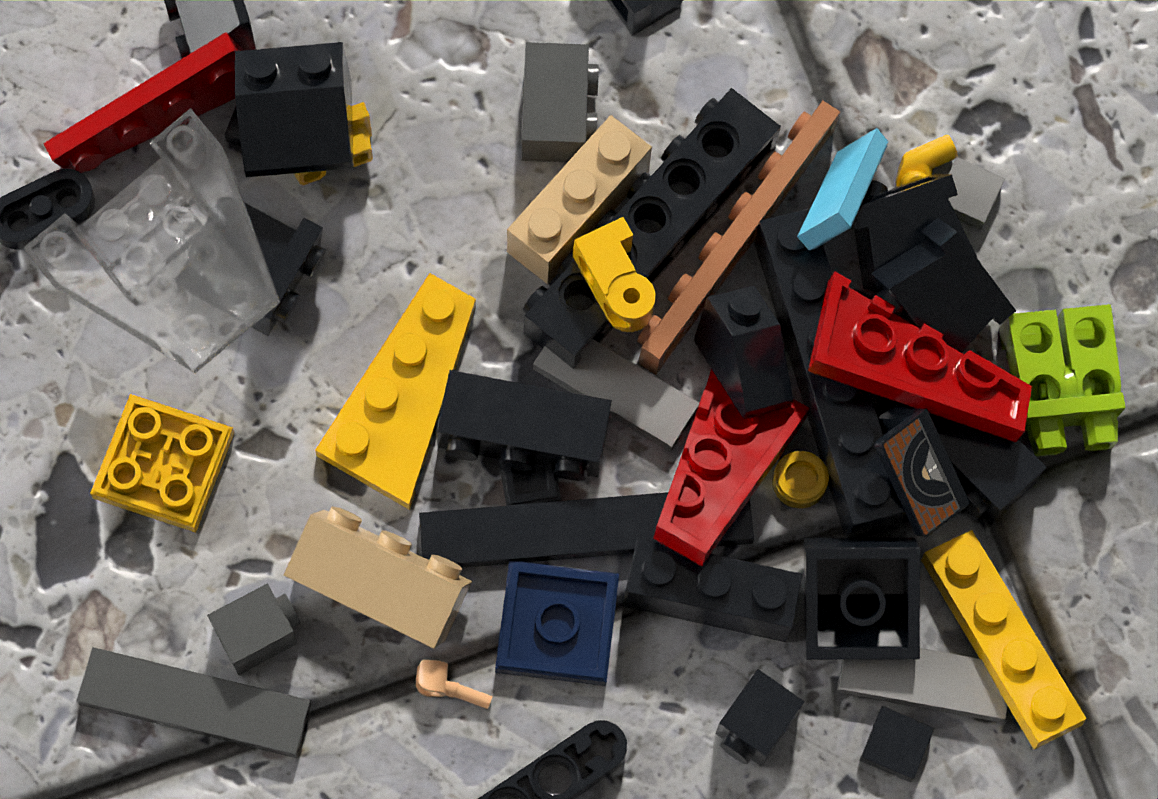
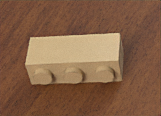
[507,115,652,285]
[283,506,472,648]

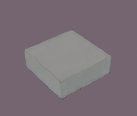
[948,157,1005,229]

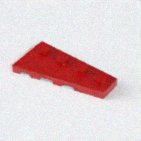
[808,271,1032,442]

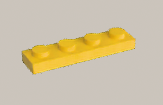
[921,530,1087,749]

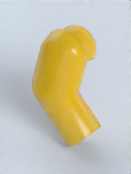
[895,134,958,187]

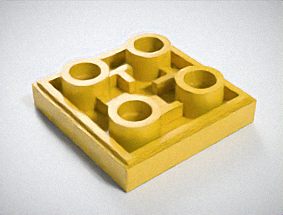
[90,394,235,533]

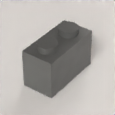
[522,42,599,162]

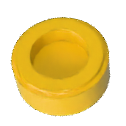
[772,451,829,509]

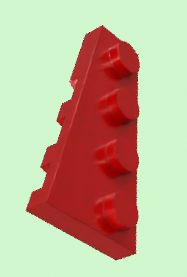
[43,32,244,173]
[653,369,810,566]

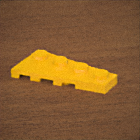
[315,273,476,510]

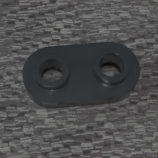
[0,169,95,250]

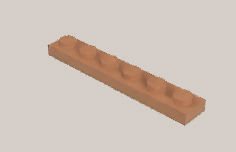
[637,100,840,375]

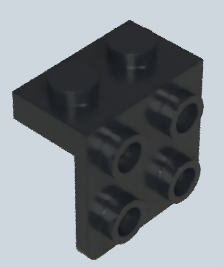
[177,196,326,336]

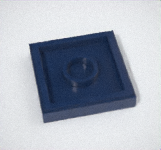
[495,560,619,686]

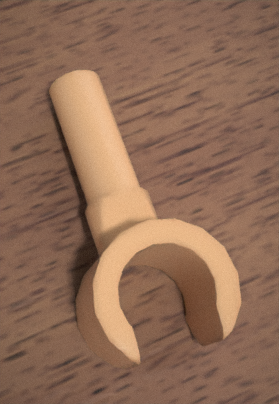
[416,660,492,709]

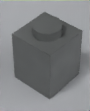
[207,583,301,675]

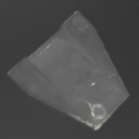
[24,108,280,374]

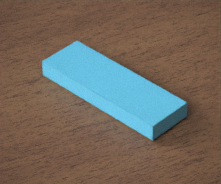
[797,128,888,250]

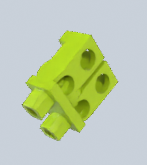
[999,304,1126,456]

